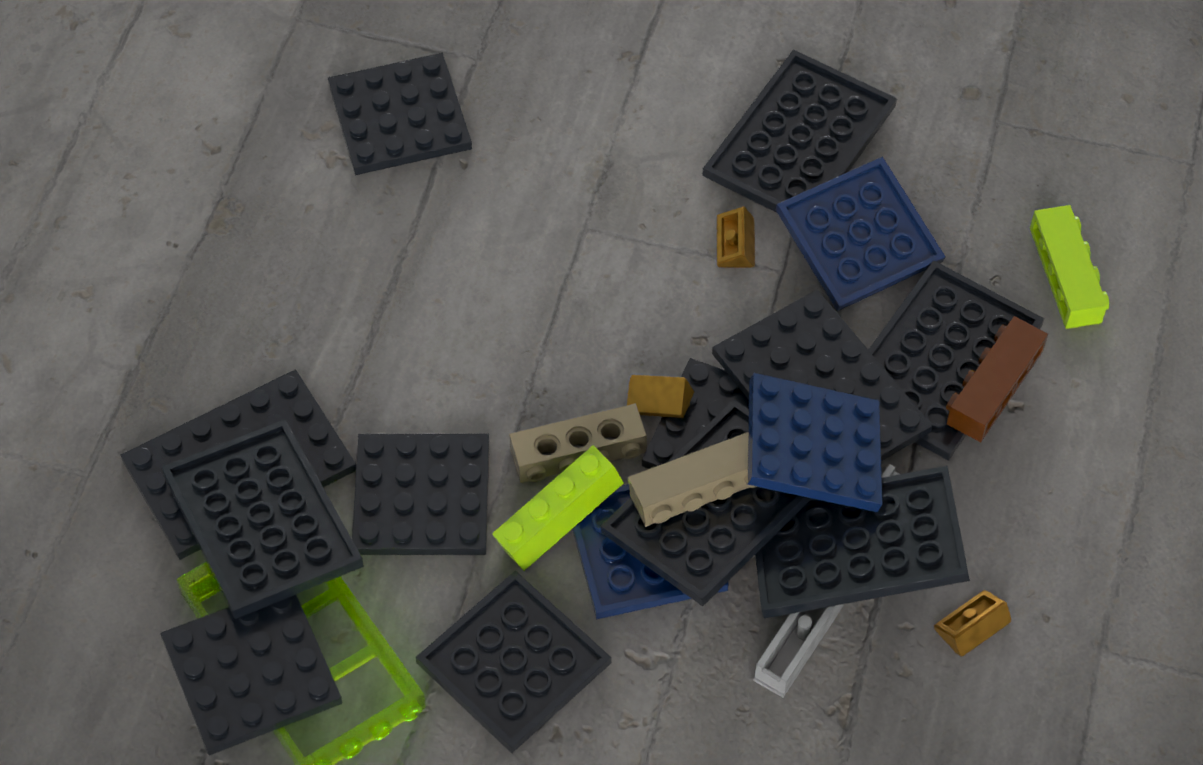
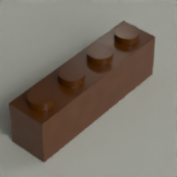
[946,316,1048,443]

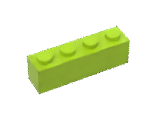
[1030,205,1109,329]
[492,445,624,571]

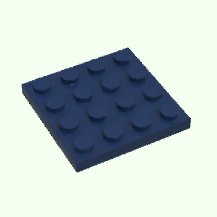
[775,157,946,311]
[748,373,882,512]
[572,484,729,620]

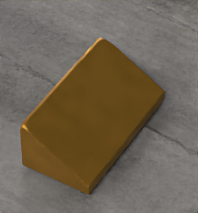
[717,206,755,268]
[627,375,694,418]
[934,590,1011,657]

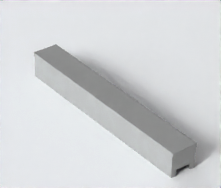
[753,464,899,698]

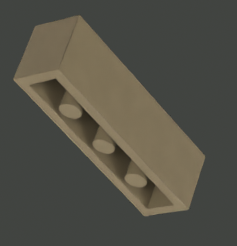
[628,432,757,527]

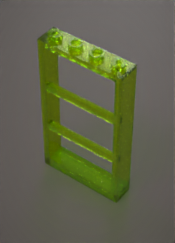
[176,562,426,765]

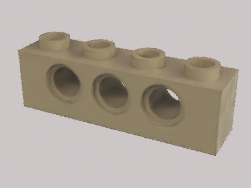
[509,403,647,483]

